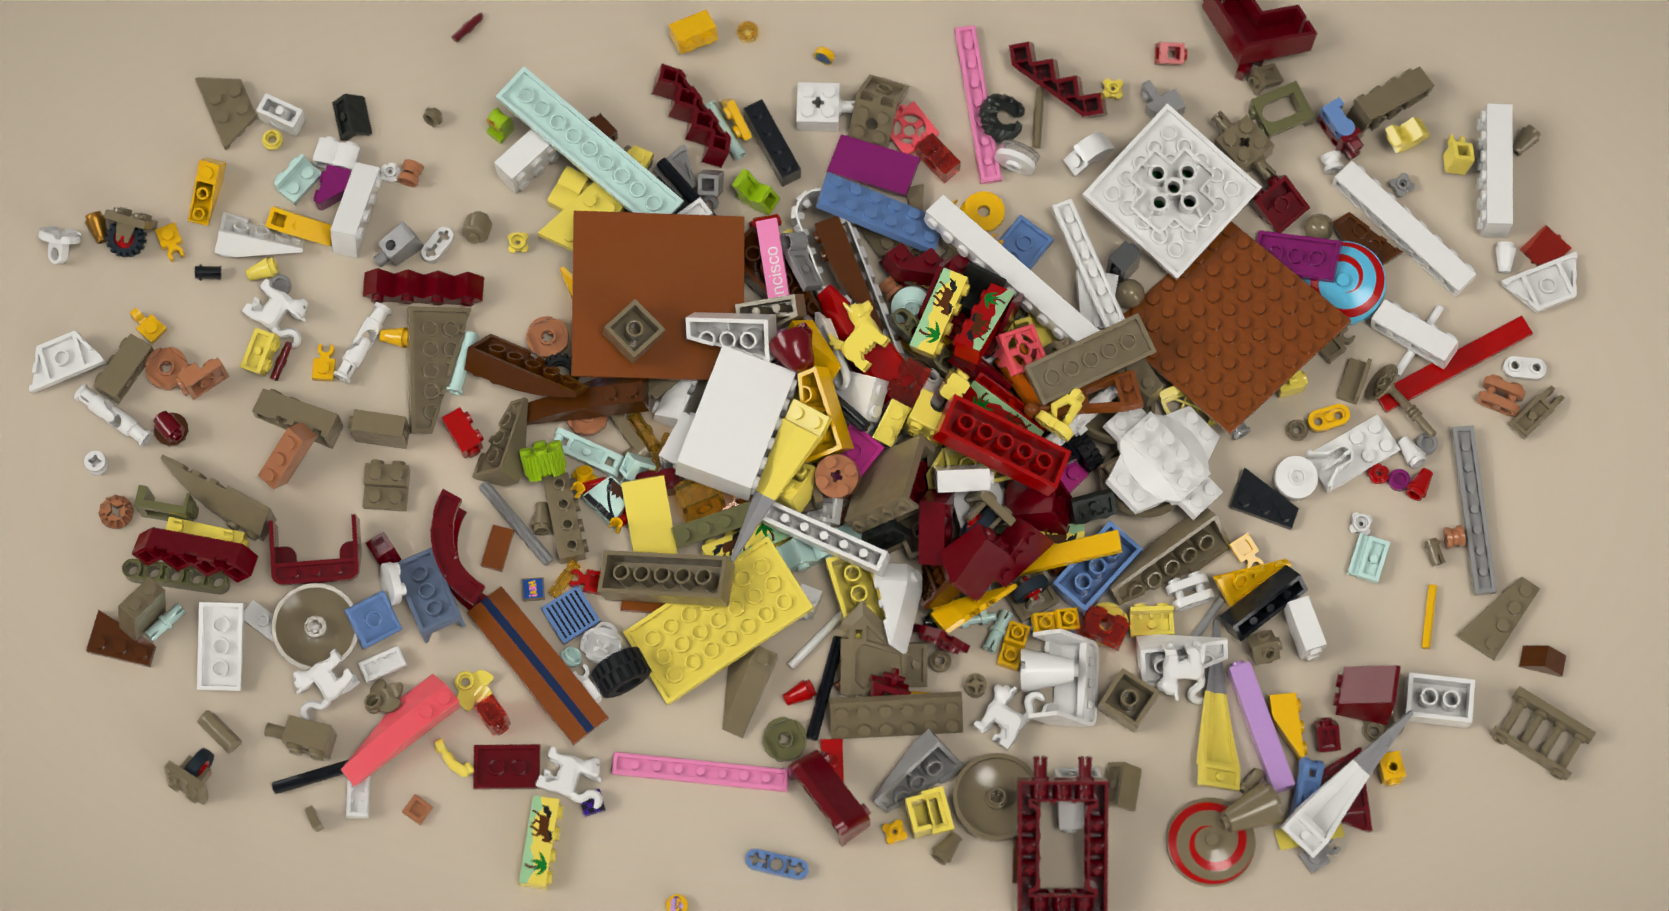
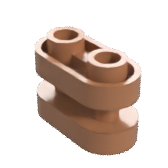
[1476,374,1526,417]

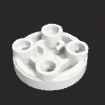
[379,562,407,606]

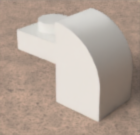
[1064,132,1115,176]

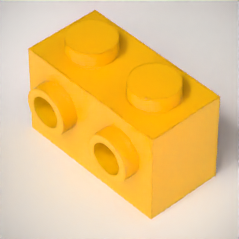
[668,9,718,55]

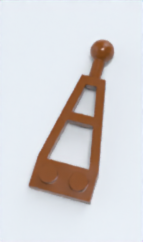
[1024,370,1144,419]

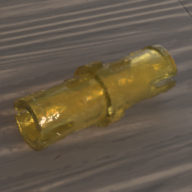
[628,412,661,453]

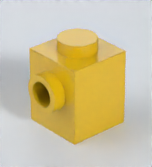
[1377,750,1406,786]

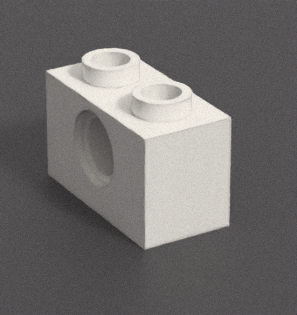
[256,93,306,137]

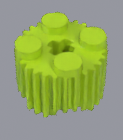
[519,440,567,482]

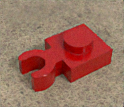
[568,569,601,596]

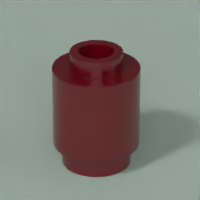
[153,411,185,442]

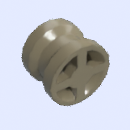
[964,673,987,698]

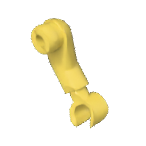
[435,738,474,778]

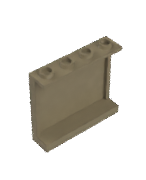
[844,434,936,534]

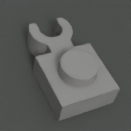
[1299,839,1341,874]

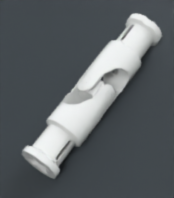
[333,302,392,384]
[74,384,153,447]

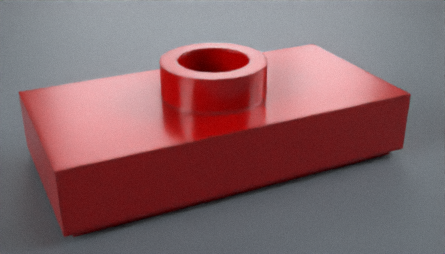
[821,739,844,782]

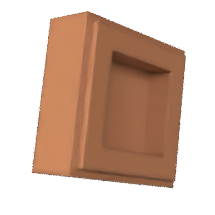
[402,794,433,826]

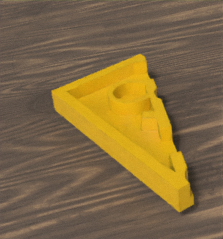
[1213,558,1292,608]

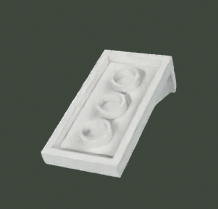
[1304,414,1401,494]
[197,601,247,691]

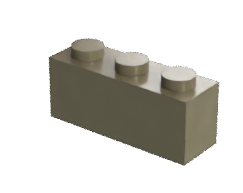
[94,334,154,404]

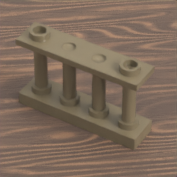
[1490,686,1596,780]

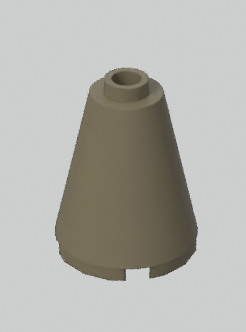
[1219,781,1284,832]

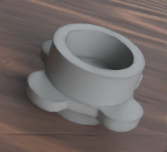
[1390,173,1415,197]

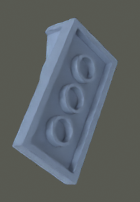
[398,548,466,643]

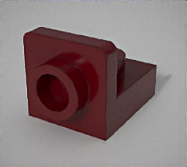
[1235,60,1264,81]
[366,532,401,566]
[1313,717,1341,753]

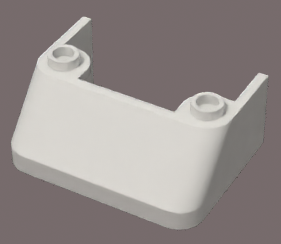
[1029,628,1099,727]

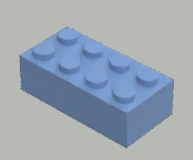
[1052,521,1143,617]

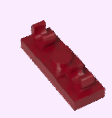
[949,354,1013,391]

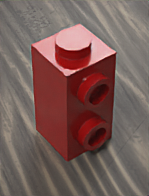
[442,407,484,458]

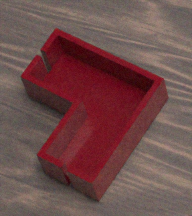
[1202,0,1317,65]

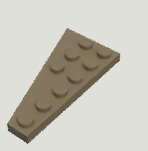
[407,306,472,434]

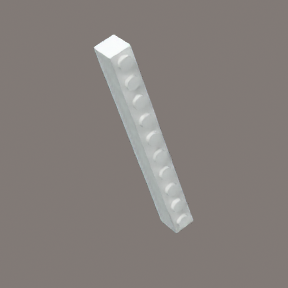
[924,195,1100,344]

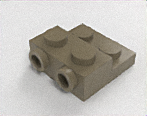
[363,459,411,512]

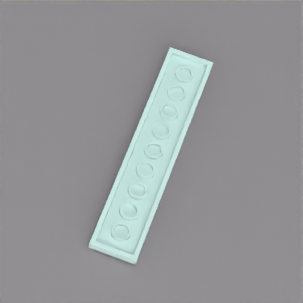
[496,66,684,214]

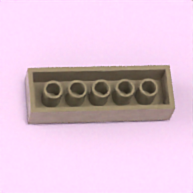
[597,550,735,606]

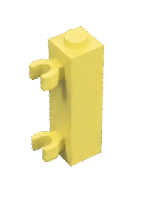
[166,517,250,547]

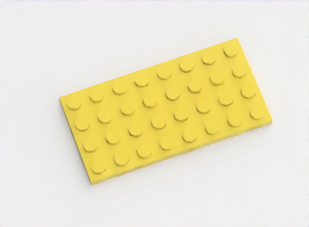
[623,536,815,705]

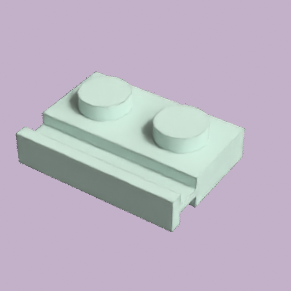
[1347,532,1390,584]

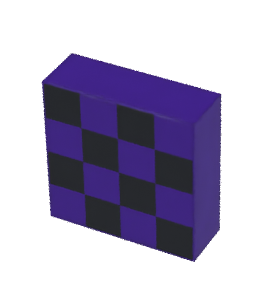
[581,789,606,817]

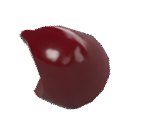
[768,322,814,373]

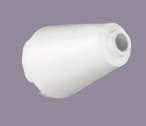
[1021,648,1078,692]

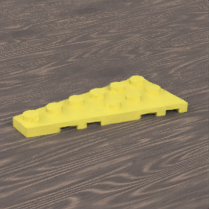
[538,145,654,252]

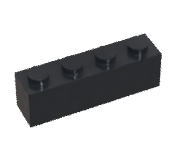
[744,99,801,187]
[1219,565,1308,642]

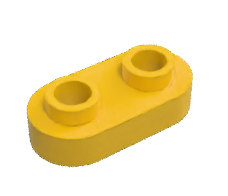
[1307,404,1350,433]

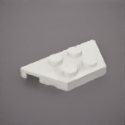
[1501,252,1578,313]
[29,330,107,394]

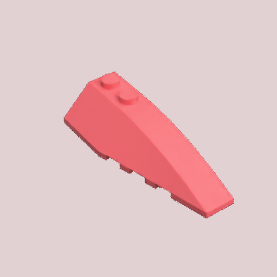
[341,674,460,787]

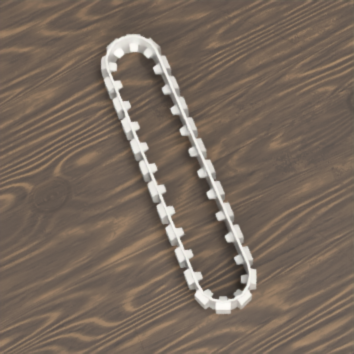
[791,187,917,435]

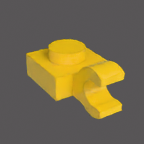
[129,307,167,345]

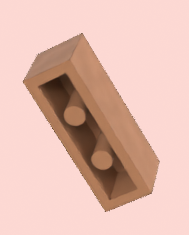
[258,422,317,489]

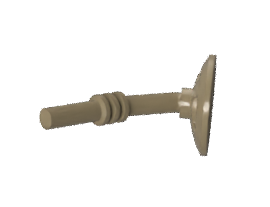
[1366,364,1437,438]

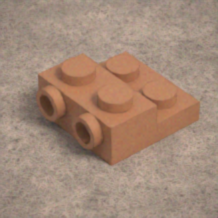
[175,357,229,400]

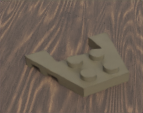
[855,184,924,259]

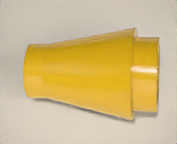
[380,327,408,348]

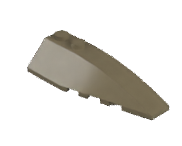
[161,455,277,541]
[1110,508,1231,605]

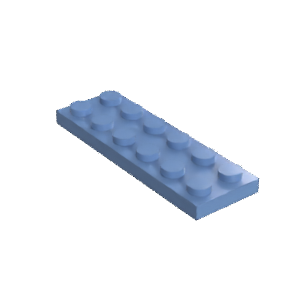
[816,172,940,252]

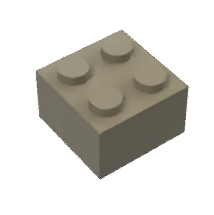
[602,299,665,365]
[1098,668,1160,733]

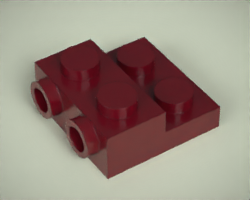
[1249,175,1311,233]

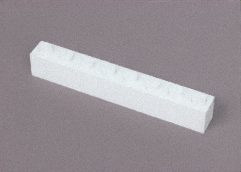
[1332,161,1476,298]

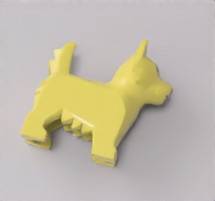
[828,300,891,373]

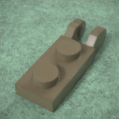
[1509,385,1565,439]

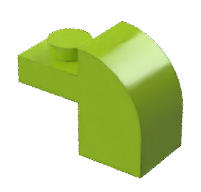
[731,169,781,215]

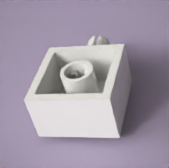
[797,82,855,132]

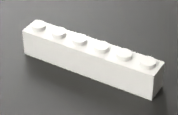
[762,502,891,577]

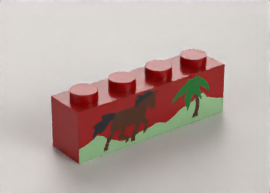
[953,283,1015,365]
[963,371,1046,436]

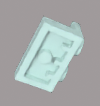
[274,154,322,206]

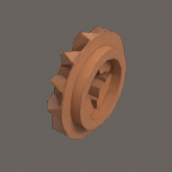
[98,494,134,529]

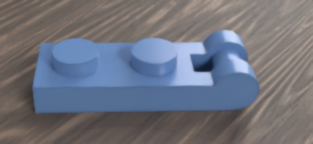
[1289,757,1324,817]

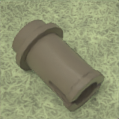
[1424,538,1446,567]
[1239,768,1265,795]

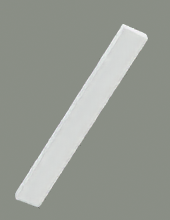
[1052,198,1125,328]

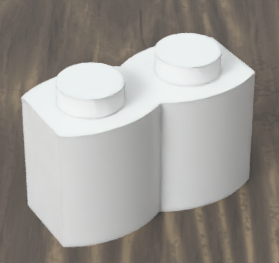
[313,136,361,170]

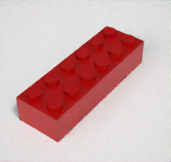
[932,394,1072,496]

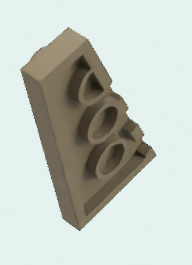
[1456,577,1540,660]

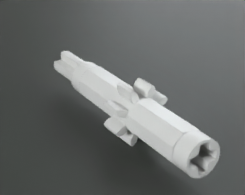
[1045,385,1118,446]

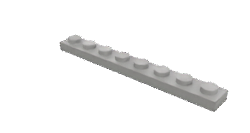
[1451,425,1497,595]

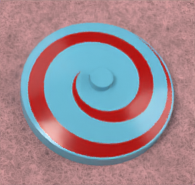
[1302,241,1386,326]

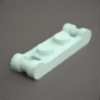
[550,427,625,479]

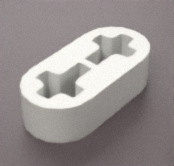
[421,227,454,264]

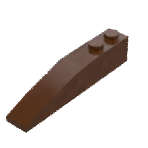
[812,216,883,333]
[744,226,824,323]
[464,334,588,398]
[527,378,649,425]

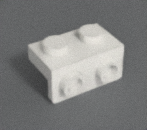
[804,498,843,526]

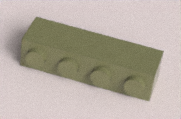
[671,501,751,548]

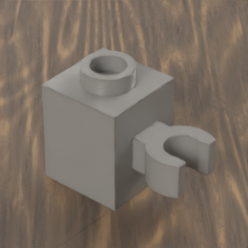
[697,169,724,209]

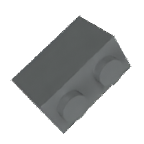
[1106,240,1142,283]

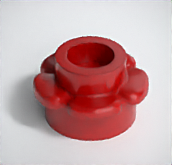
[1368,463,1389,484]

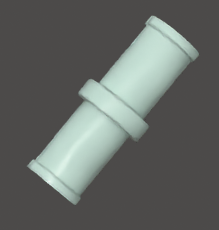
[144,603,186,642]
[982,609,1014,654]

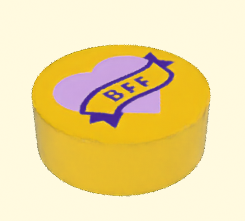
[666,894,689,911]

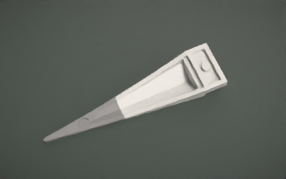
[1280,710,1413,858]

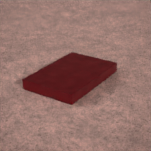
[473,744,541,790]

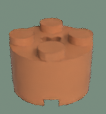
[815,454,861,498]

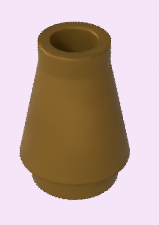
[85,211,108,244]

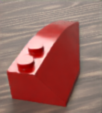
[817,284,918,405]

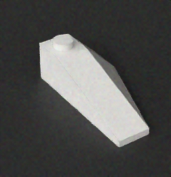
[1136,634,1228,686]

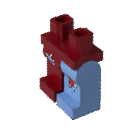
[1317,97,1364,161]

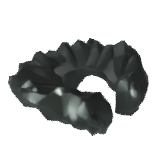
[979,93,1025,143]

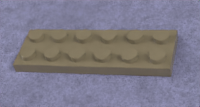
[1023,313,1157,406]
[829,691,963,739]

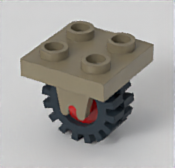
[104,207,158,257]

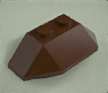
[920,564,963,610]

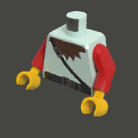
[570,476,631,534]

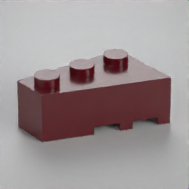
[918,489,955,566]
[994,515,1055,588]

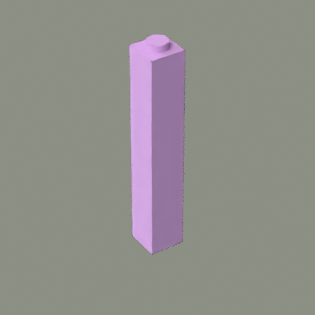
[1227,660,1295,793]

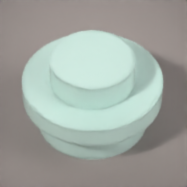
[560,647,582,667]

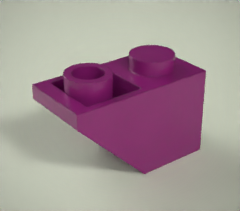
[314,164,352,211]

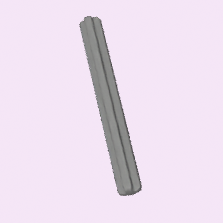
[479,481,554,566]

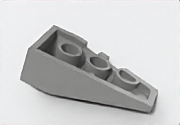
[872,729,964,813]

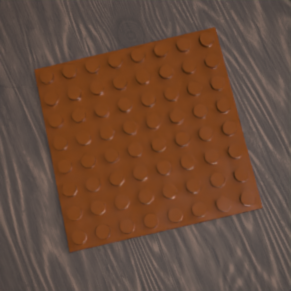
[571,210,744,381]
[1123,221,1351,434]

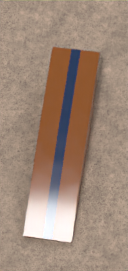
[467,586,609,745]

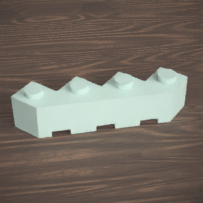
[775,523,862,573]

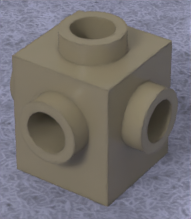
[1247,630,1282,666]

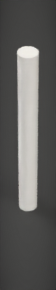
[1393,305,1444,377]
[787,611,843,670]

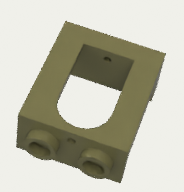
[1248,81,1315,139]
[134,485,199,521]

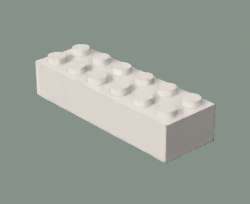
[1477,103,1513,238]

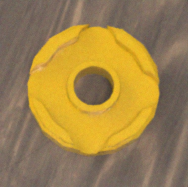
[963,191,1005,232]

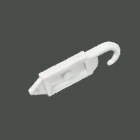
[815,312,850,390]

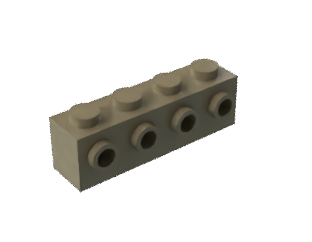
[543,472,589,564]

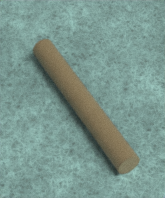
[1032,87,1044,149]

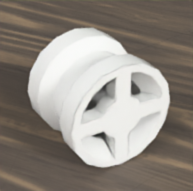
[1320,151,1345,175]
[84,451,109,476]

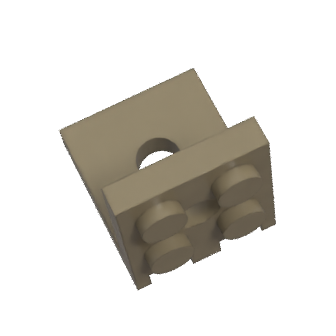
[848,74,909,148]

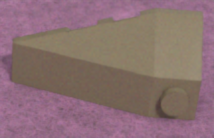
[472,397,528,486]
[722,646,778,738]

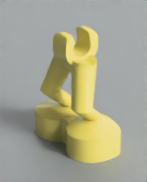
[1035,388,1085,442]

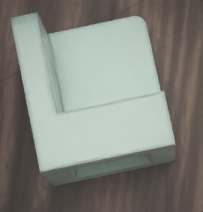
[619,452,656,480]

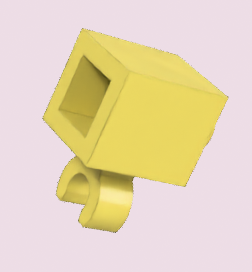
[1443,134,1475,175]
[1277,369,1308,398]

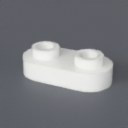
[1502,356,1547,381]

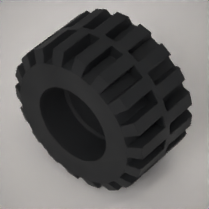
[591,647,652,698]

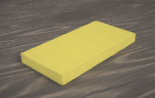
[621,475,678,554]

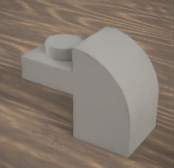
[1140,80,1186,119]

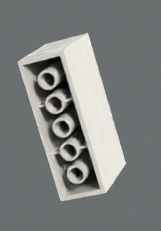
[675,345,798,501]

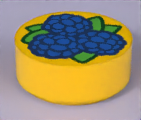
[813,46,835,65]

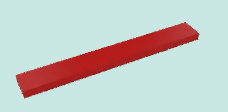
[1375,316,1533,413]

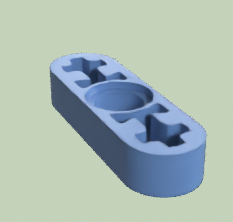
[745,849,809,881]

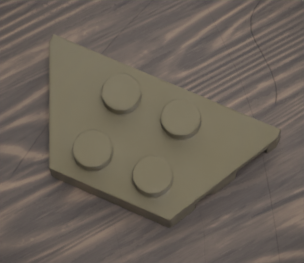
[195,77,257,150]

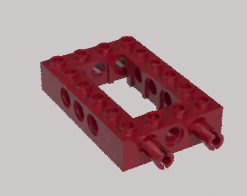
[1017,756,1109,911]

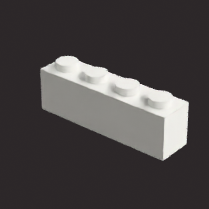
[1371,299,1458,369]

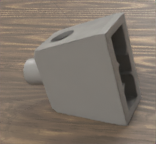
[373,221,424,267]

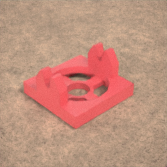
[891,101,939,155]
[994,324,1046,377]

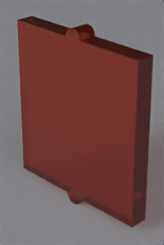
[1520,225,1571,266]

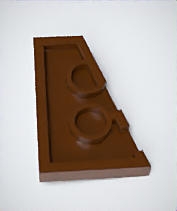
[1333,212,1403,266]
[86,610,156,667]

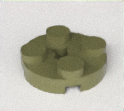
[763,717,807,762]

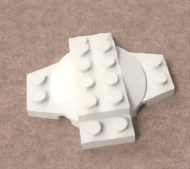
[1103,406,1223,520]

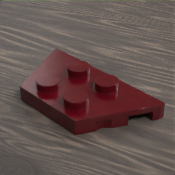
[912,623,970,655]
[1321,747,1372,833]

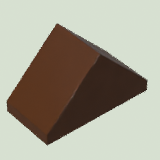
[1519,645,1566,677]

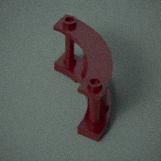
[430,489,488,610]

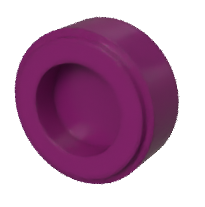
[1388,469,1410,492]

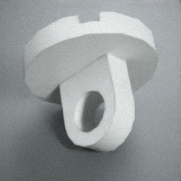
[38,226,81,264]
[580,622,624,663]

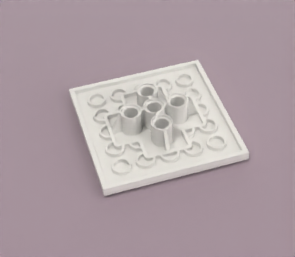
[1082,103,1262,280]

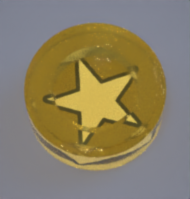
[737,21,758,43]

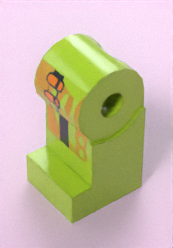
[486,107,514,144]

